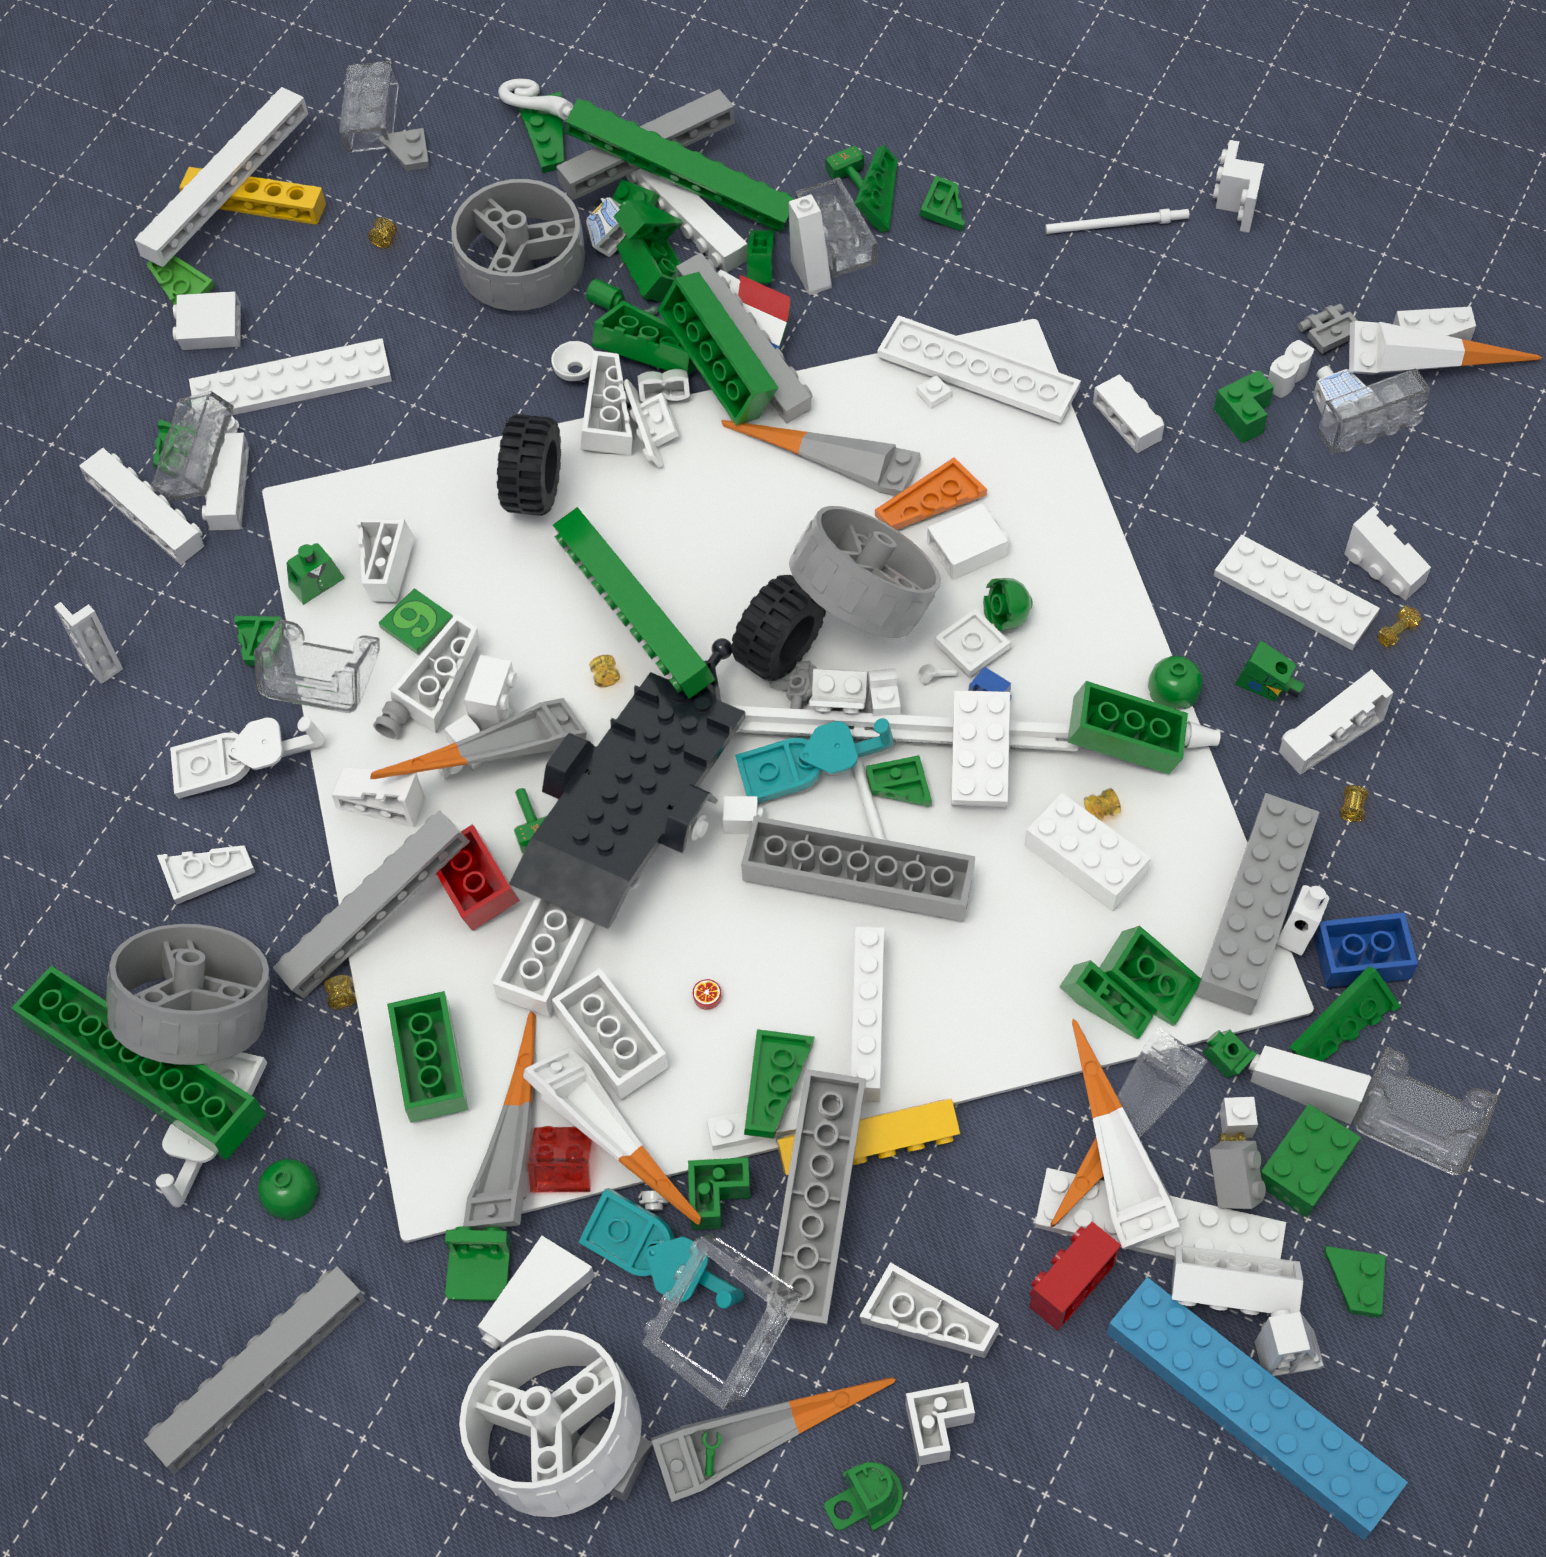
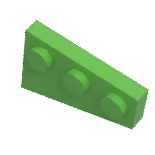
[147,255,216,305]

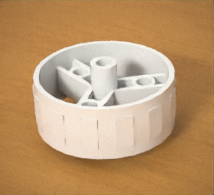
[459,1330,642,1517]

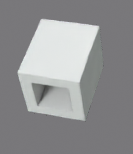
[723,796,763,834]
[1220,1097,1258,1139]

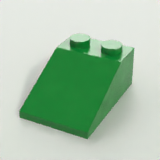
[1099,926,1201,1026]

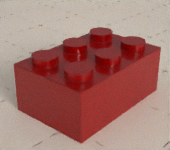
[436,824,520,931]
[1029,1222,1121,1331]

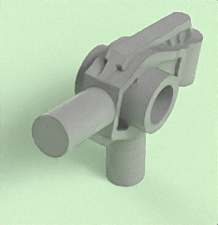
[770,661,817,709]

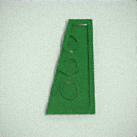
[854,145,898,233]
[1289,966,1401,1062]
[744,1029,815,1139]

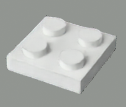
[935,608,1011,677]

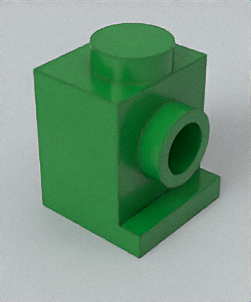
[1202,1029,1257,1078]

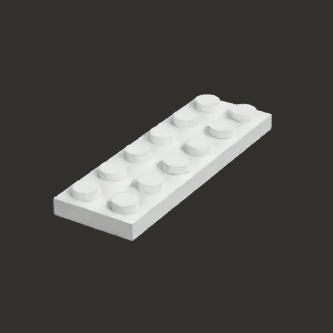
[1214,535,1380,650]

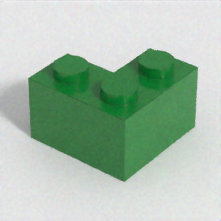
[1214,370,1274,444]
[688,1157,751,1230]

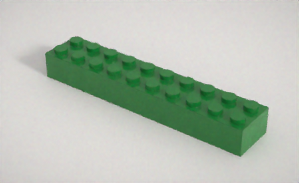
[11,966,266,1160]

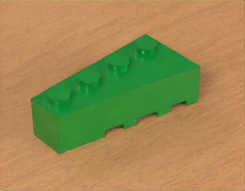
[592,301,697,375]

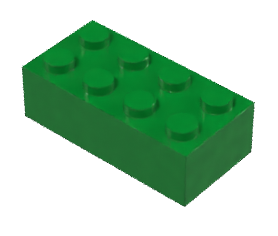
[1067,681,1188,774]
[387,991,469,1123]

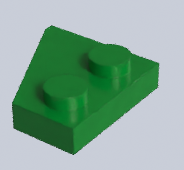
[866,755,932,807]
[1324,1246,1385,1318]

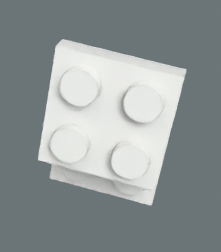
[1213,140,1264,233]

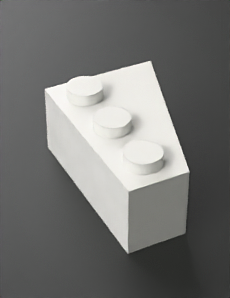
[1344,506,1431,601]
[356,519,414,602]
[332,767,425,827]
[1254,1309,1325,1377]

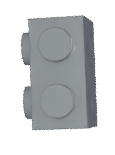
[1210,1141,1266,1209]

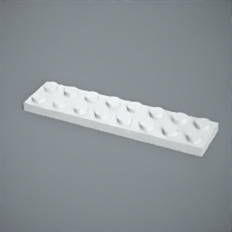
[877,315,1081,423]
[189,338,392,423]
[1034,1168,1286,1260]

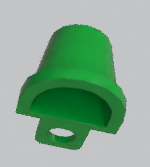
[824,1462,903,1532]

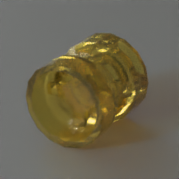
[1084,788,1121,821]

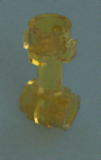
[1377,605,1423,647]

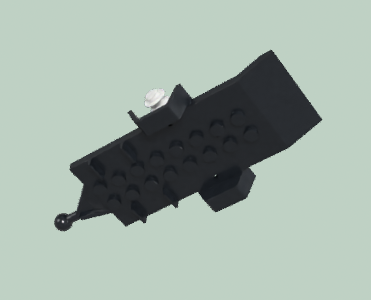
[509,638,746,929]

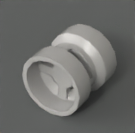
[373,701,410,739]

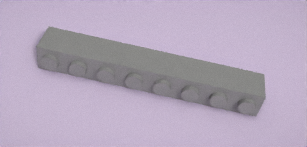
[556,89,735,200]
[676,252,813,424]
[273,810,470,998]
[144,1266,366,1475]

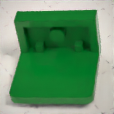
[445,1226,511,1302]

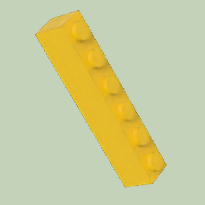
[776,1098,960,1175]

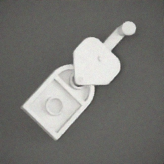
[170,716,325,799]
[156,1052,267,1208]

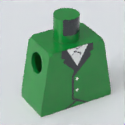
[286,543,345,605]

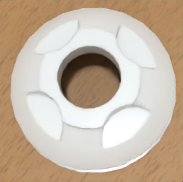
[551,341,594,381]

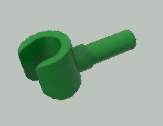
[701,1431,722,1476]

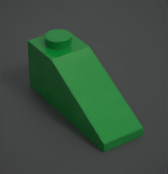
[613,200,683,239]
[747,230,774,285]
[1059,960,1153,1039]

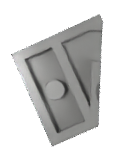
[379,128,430,171]

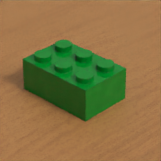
[1261,1104,1361,1219]

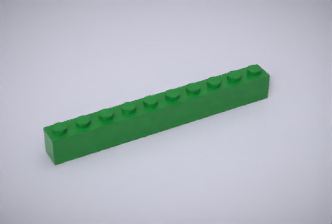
[564,98,795,233]
[553,507,715,699]

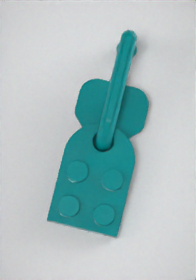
[735,718,894,804]
[578,1188,744,1309]

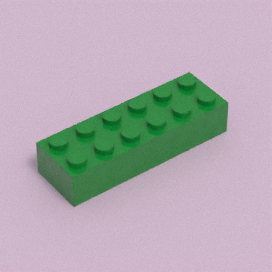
[658,272,779,425]

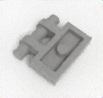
[1298,303,1358,354]

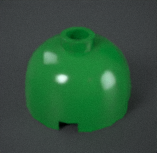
[983,578,1033,631]
[1148,656,1202,709]
[257,1158,320,1221]

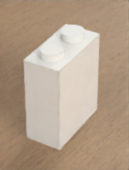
[173,292,241,350]
[927,503,1010,580]

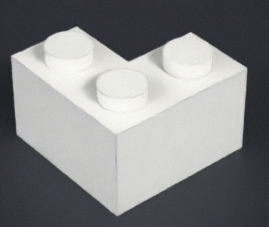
[464,655,517,730]
[905,1382,975,1466]

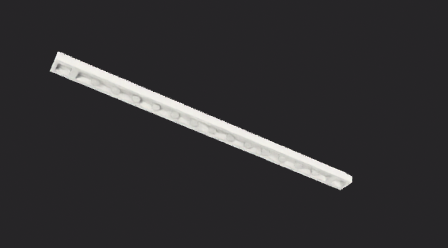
[731,705,1078,751]

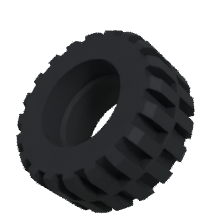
[497,414,561,516]
[731,575,826,681]

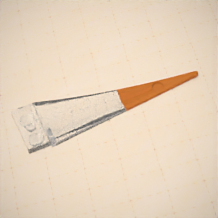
[1050,1027,1208,1227]

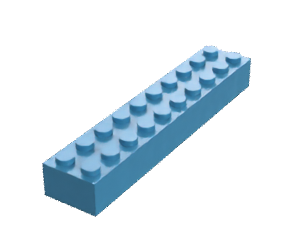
[1106,1277,1408,1541]

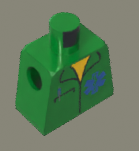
[1235,640,1304,701]

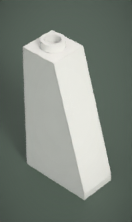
[789,194,832,296]
[1249,1046,1371,1125]
[478,1236,595,1350]

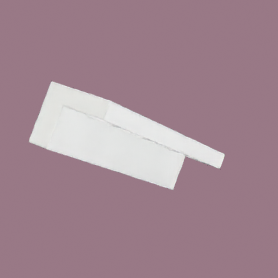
[54,602,123,684]

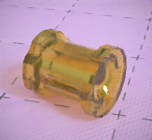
[1339,785,1369,822]

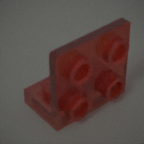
[528,1126,592,1192]

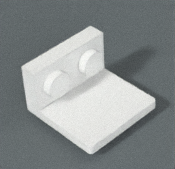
[809,668,868,713]

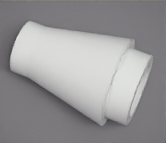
[1184,721,1220,748]

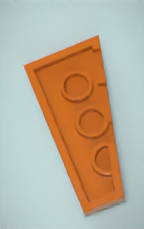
[875,457,987,530]

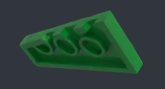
[518,91,565,174]

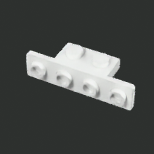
[623,379,679,468]

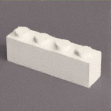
[202,433,249,531]

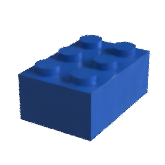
[1314,912,1418,988]

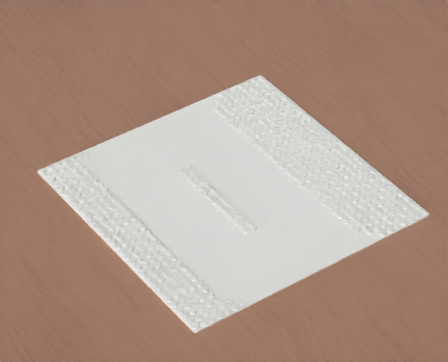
[262,319,1314,1243]

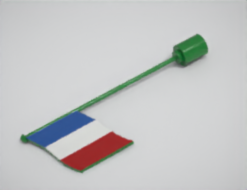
[586,275,791,350]

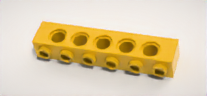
[179,167,326,225]

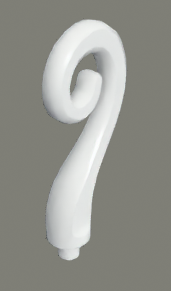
[498,79,573,120]

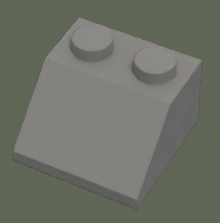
[572,1417,653,1502]

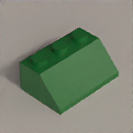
[616,236,681,303]

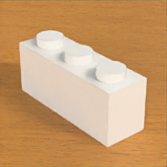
[1093,374,1164,453]

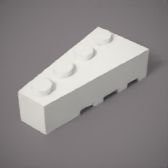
[581,351,633,455]
[390,614,479,733]
[1279,669,1394,775]
[859,1262,1000,1358]

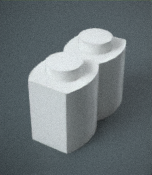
[1268,340,1314,398]
[637,369,690,402]

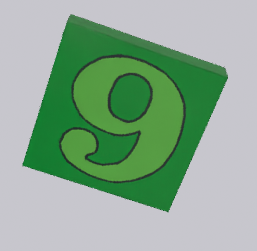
[378,588,453,655]

